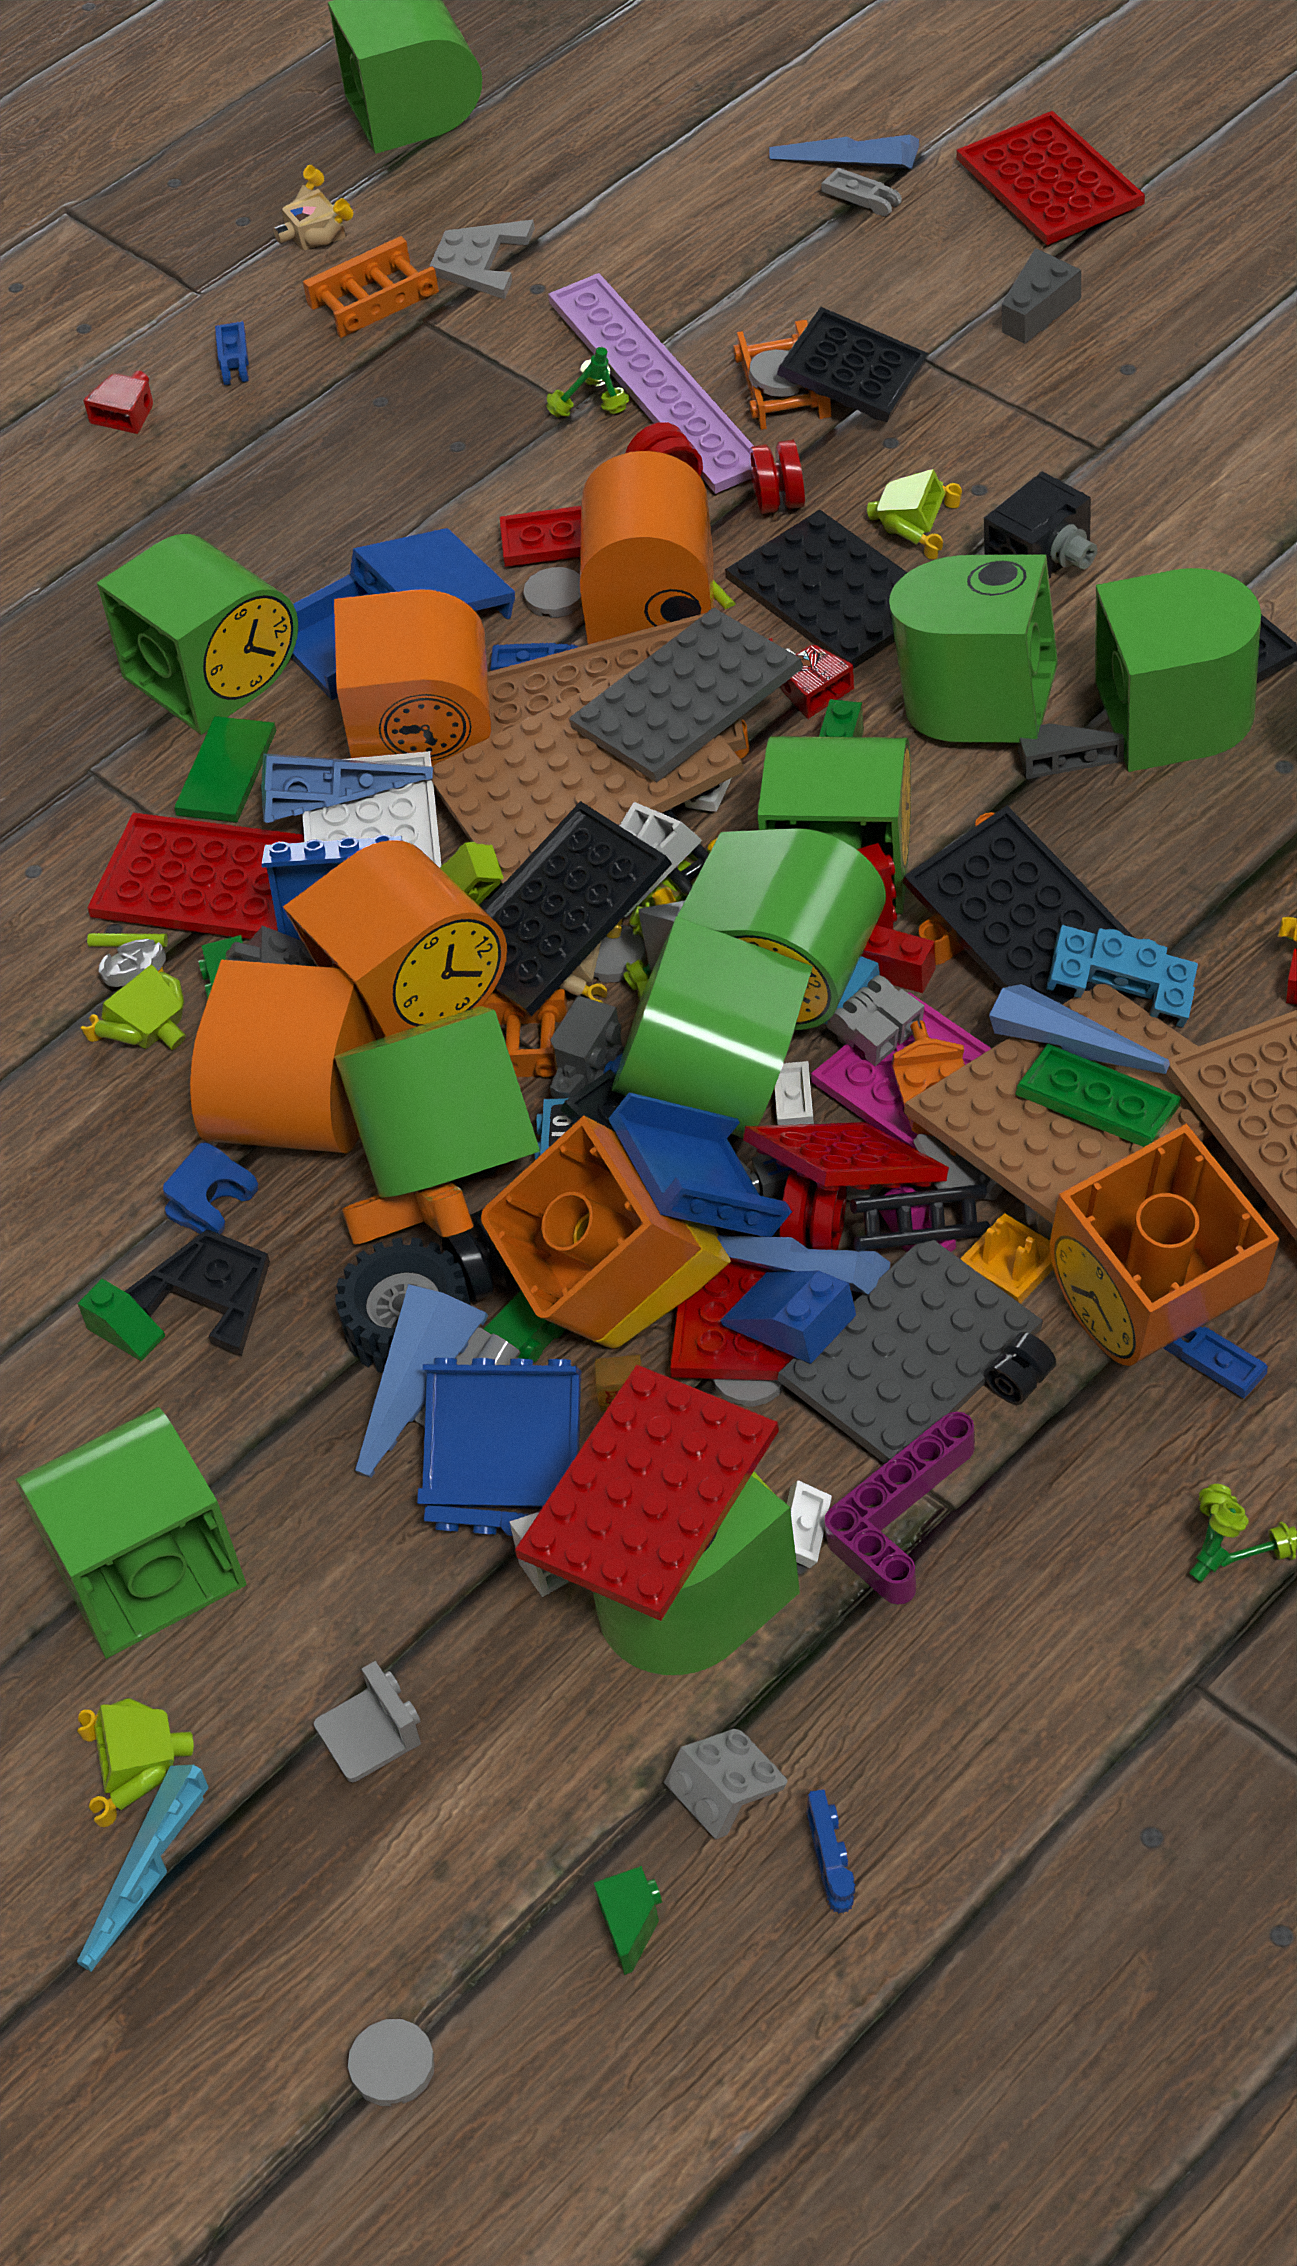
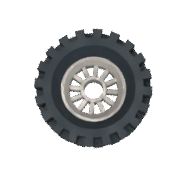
[335,1237,471,1373]

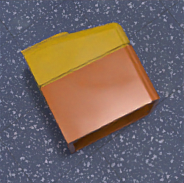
[481,1116,731,1348]

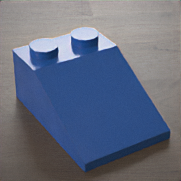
[721,1270,856,1364]

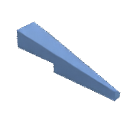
[769,135,919,169]
[261,753,433,823]
[989,984,1170,1074]
[717,1235,891,1295]
[355,1284,488,1478]

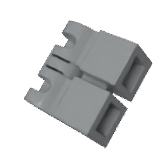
[827,975,924,1066]

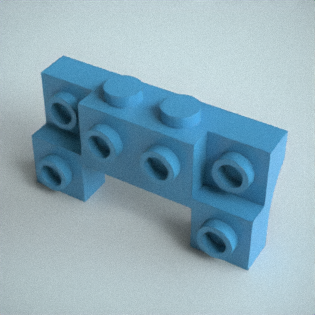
[1046,925,1198,1027]

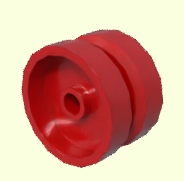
[626,422,703,477]
[750,439,805,515]
[780,1169,847,1250]

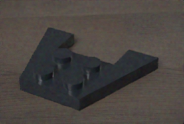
[124,1229,270,1356]

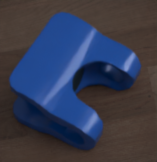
[163,1143,258,1234]

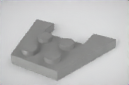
[430,220,535,299]

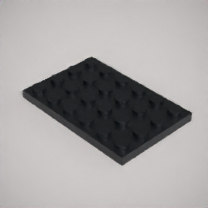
[725,509,908,669]
[481,801,672,1017]
[902,805,1135,1004]

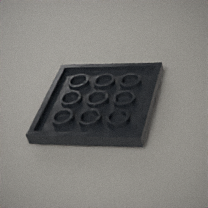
[777,306,929,423]

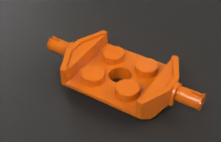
[891,1020,965,1156]

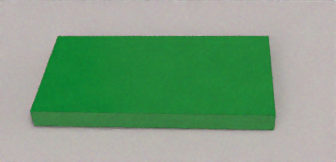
[174,716,277,822]
[1016,1044,1181,1147]

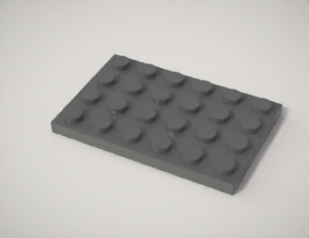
[568,607,803,783]
[778,1240,1043,1463]

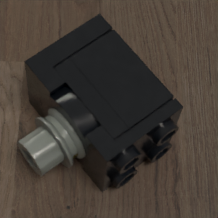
[984,471,1098,579]

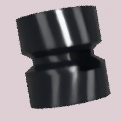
[984,1332,1056,1405]

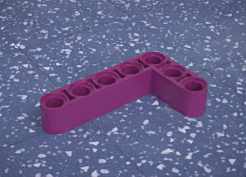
[824,1412,975,1605]

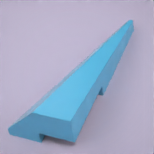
[77,1765,209,1972]

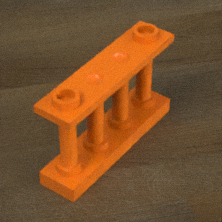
[303,236,439,338]
[733,319,831,430]
[481,989,568,1077]

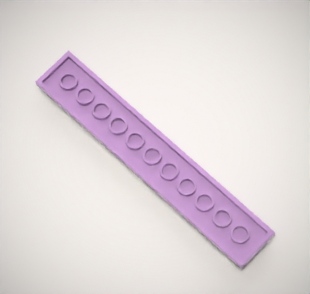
[548,273,754,494]

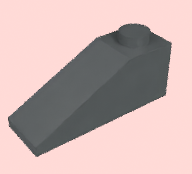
[1017,723,1124,779]

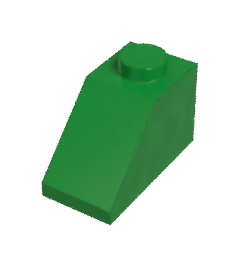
[77,1279,165,1361]
[594,1866,663,1975]

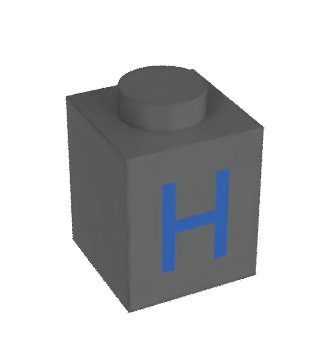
[750,1155,792,1201]

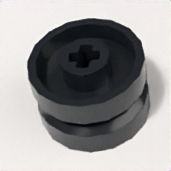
[439,1208,516,1302]

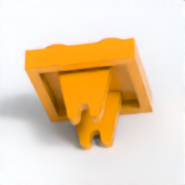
[960,1213,1053,1304]

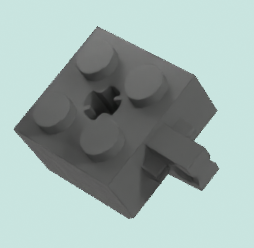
[225,926,317,967]
[550,995,624,1099]

